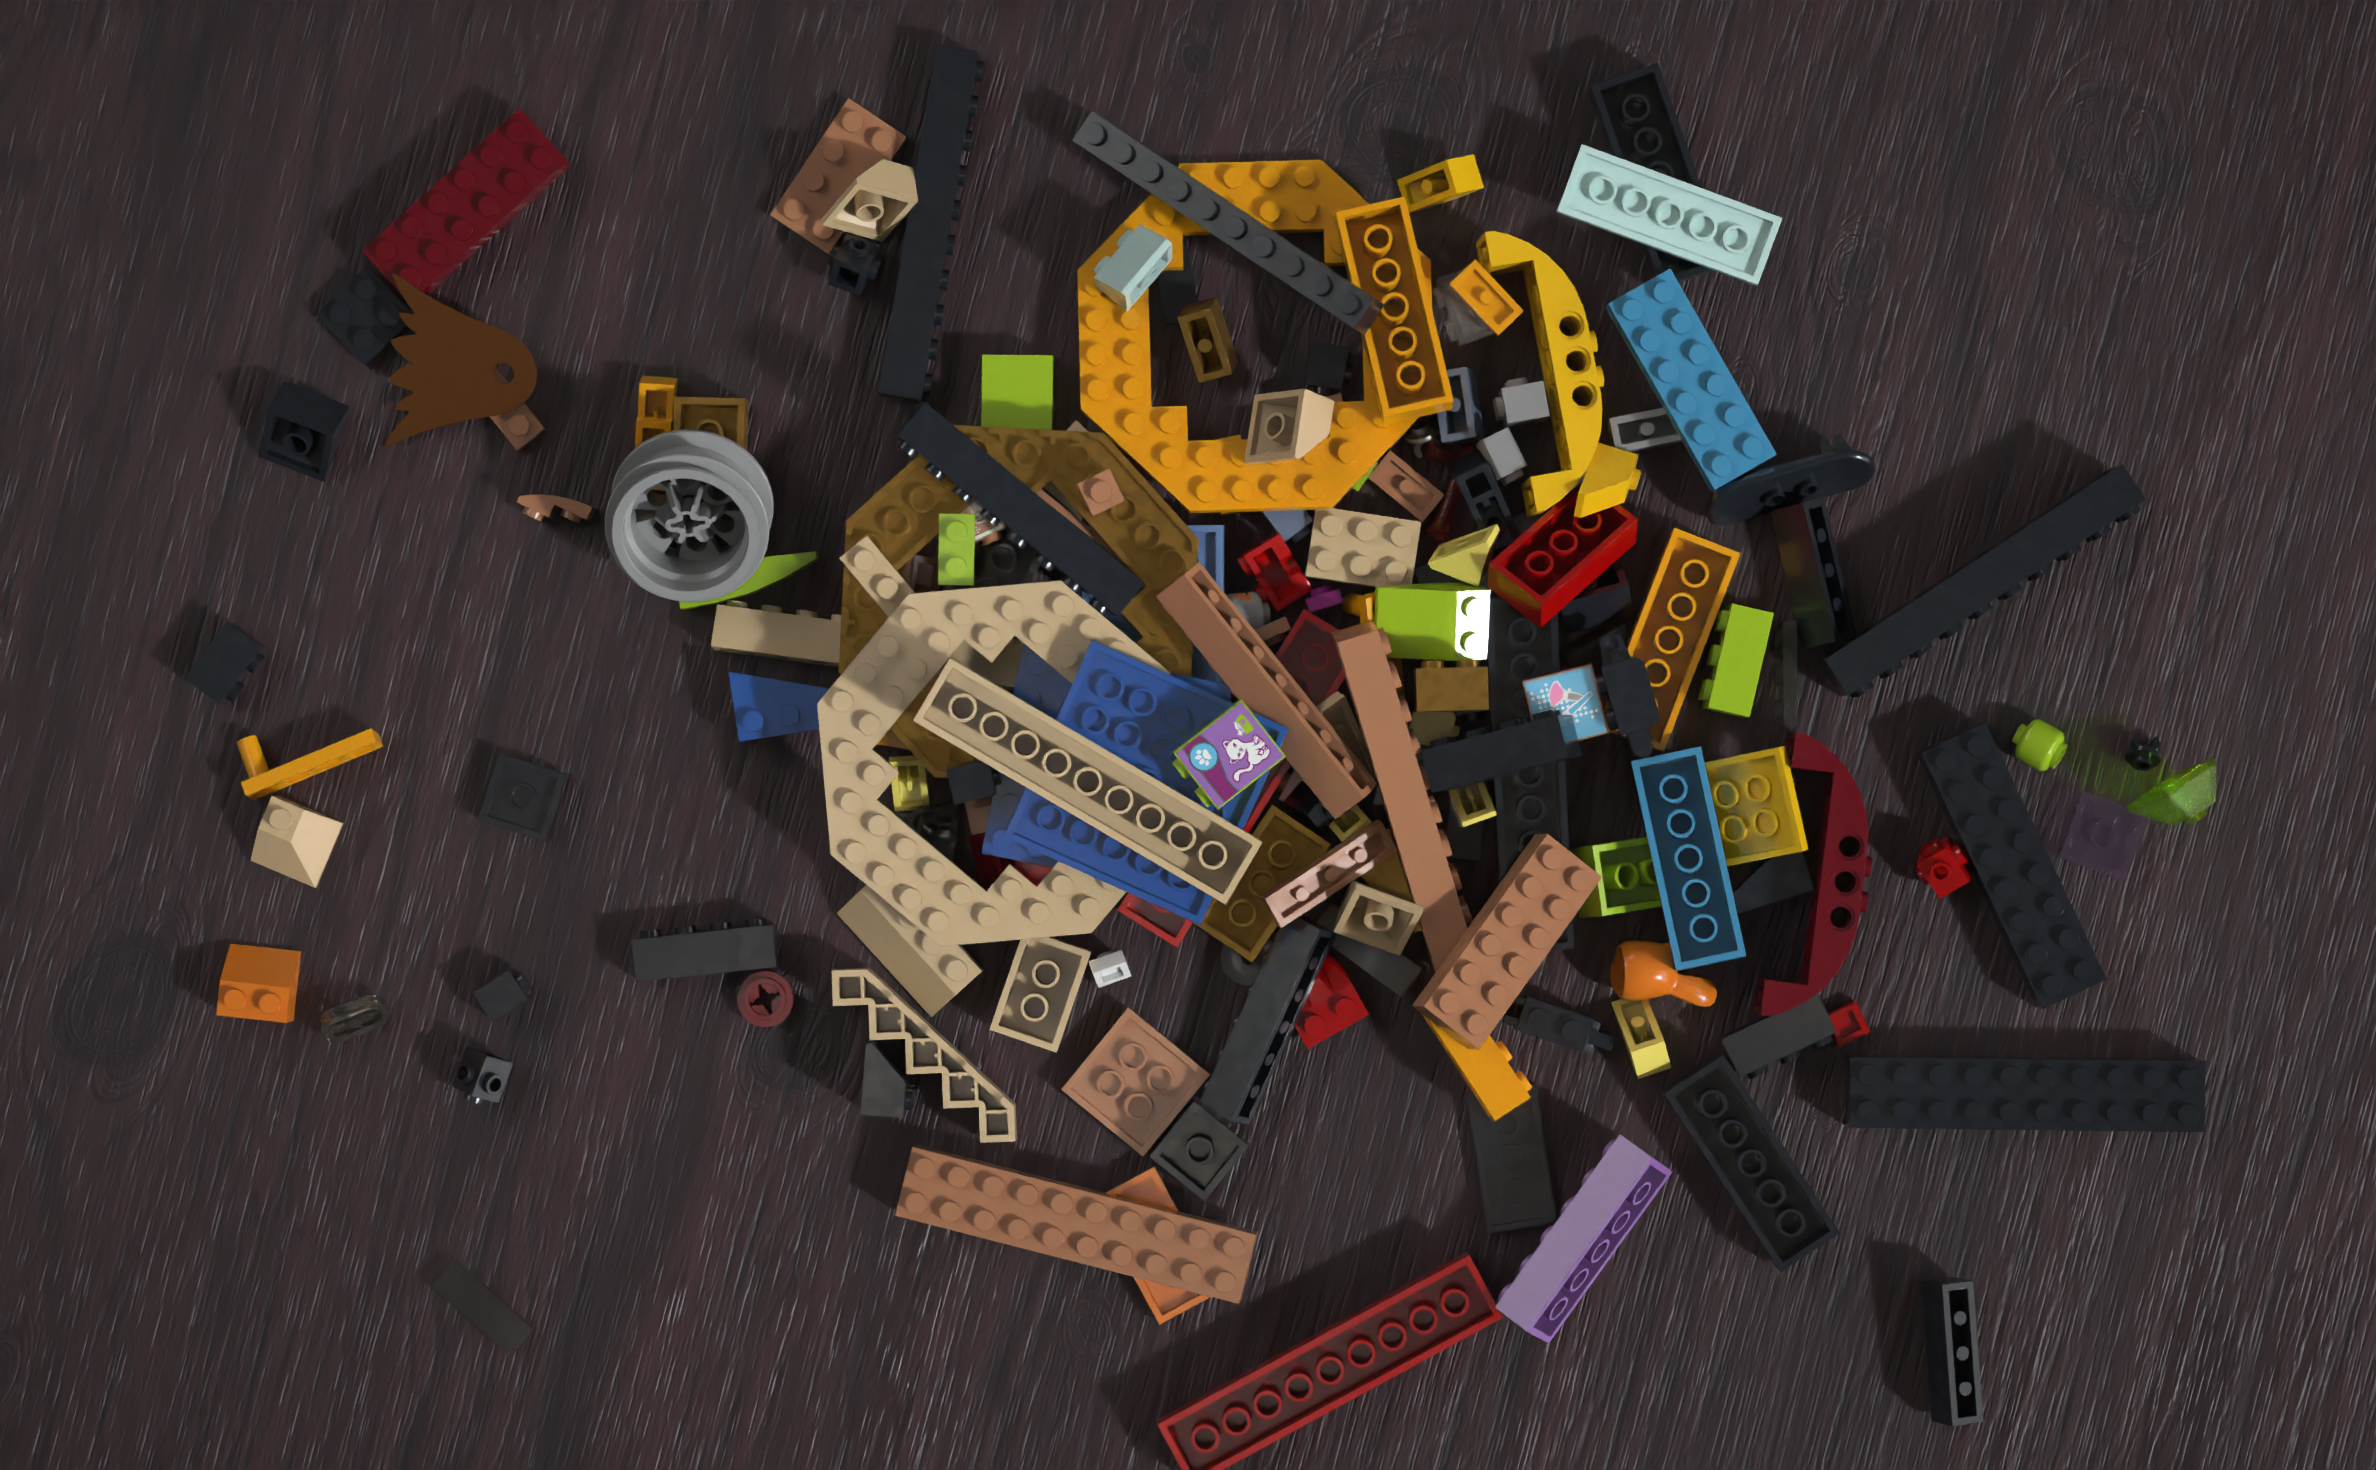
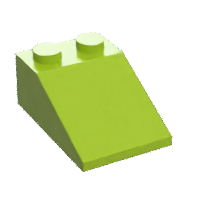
[1374,582,1490,661]
[1570,837,1662,918]

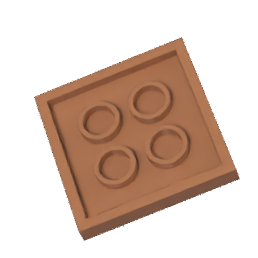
[1061,1007,1210,1156]

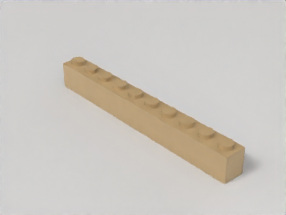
[711,600,1023,691]

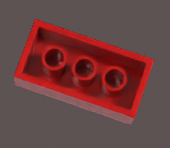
[1488,481,1638,628]

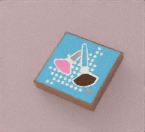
[1522,664,1609,741]

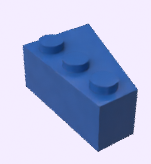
[728,672,829,742]

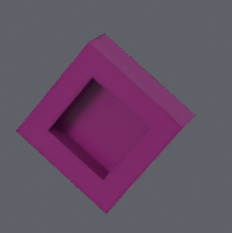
[1305,585,1343,613]

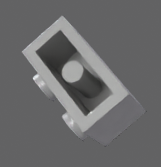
[1493,377,1550,428]

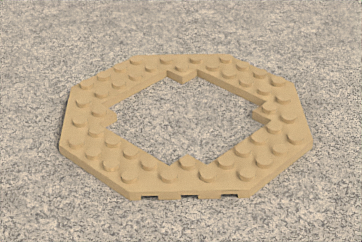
[817,580,1171,946]

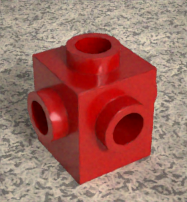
[1916,836,1972,899]

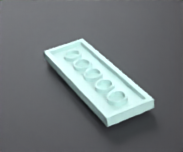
[1557,144,1782,286]

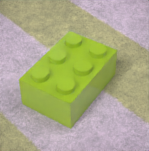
[1698,603,1774,718]

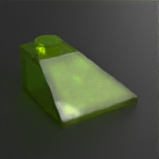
[2126,757,2216,825]

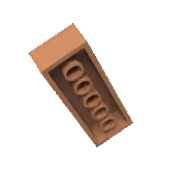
[1412,834,1602,1050]

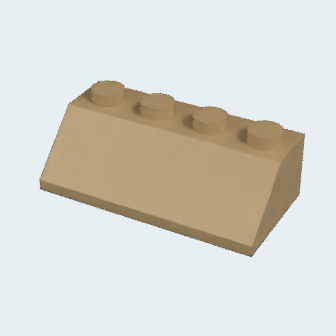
[837,885,984,1017]

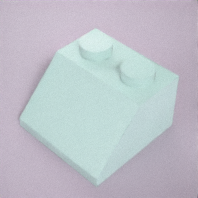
[1093,224,1173,312]

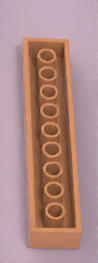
[1332,620,1472,973]
[895,1144,1258,1304]

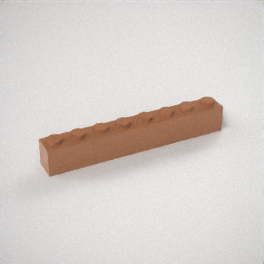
[1156,562,1378,819]

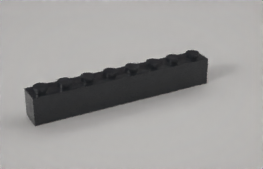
[893,402,1144,617]

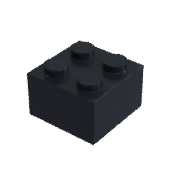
[1149,1099,1249,1201]

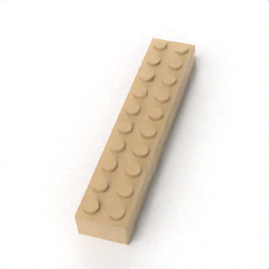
[913,657,1262,905]

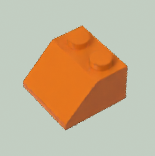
[216,943,301,1023]

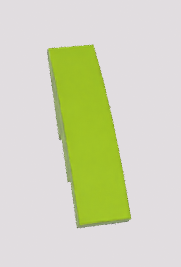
[679,551,819,610]

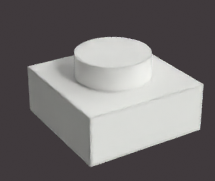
[1088,950,1132,988]

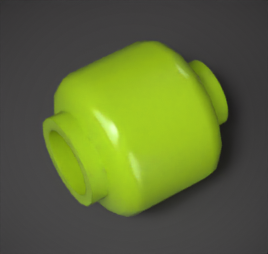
[2012,719,2068,771]

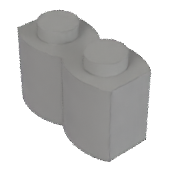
[1475,427,1527,486]

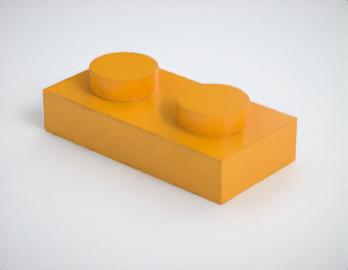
[1449,259,1524,336]

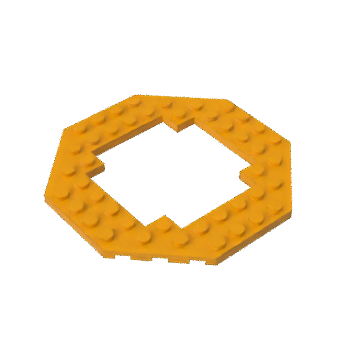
[1077,160,1432,513]

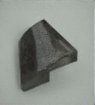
[895,798,964,862]

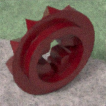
[737,971,794,1027]

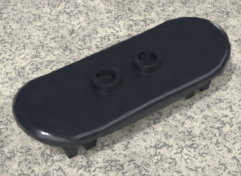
[1706,434,1876,526]

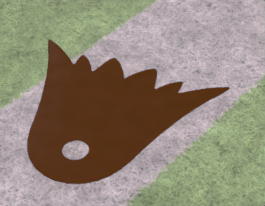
[384,273,537,447]

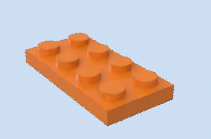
[1105,1166,1210,1325]

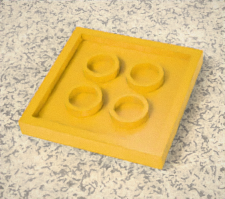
[1704,746,1809,866]

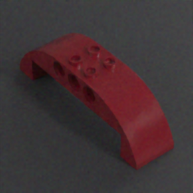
[1754,732,1872,1016]

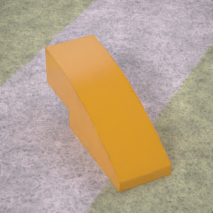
[635,376,678,491]

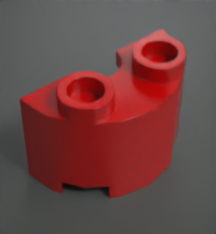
[1237,532,1313,612]

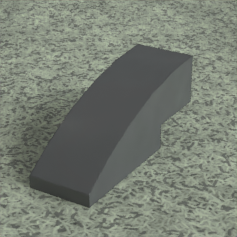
[1317,902,1423,998]

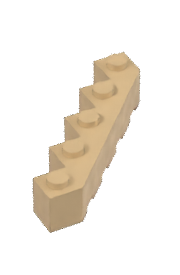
[831,968,1017,1143]

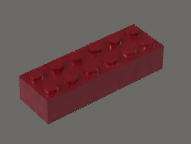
[362,108,571,295]

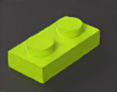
[938,513,975,586]

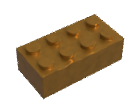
[1193,805,1331,963]

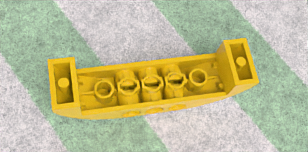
[1476,231,1604,518]

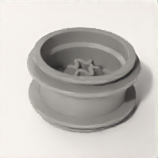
[605,429,774,602]

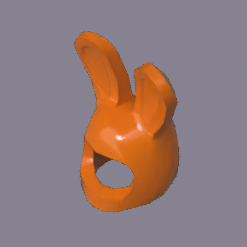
[1609,940,1717,1007]

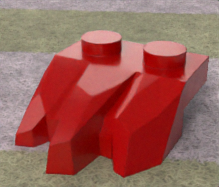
[1295,951,1369,1049]

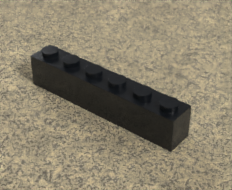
[1199,915,1337,1125]

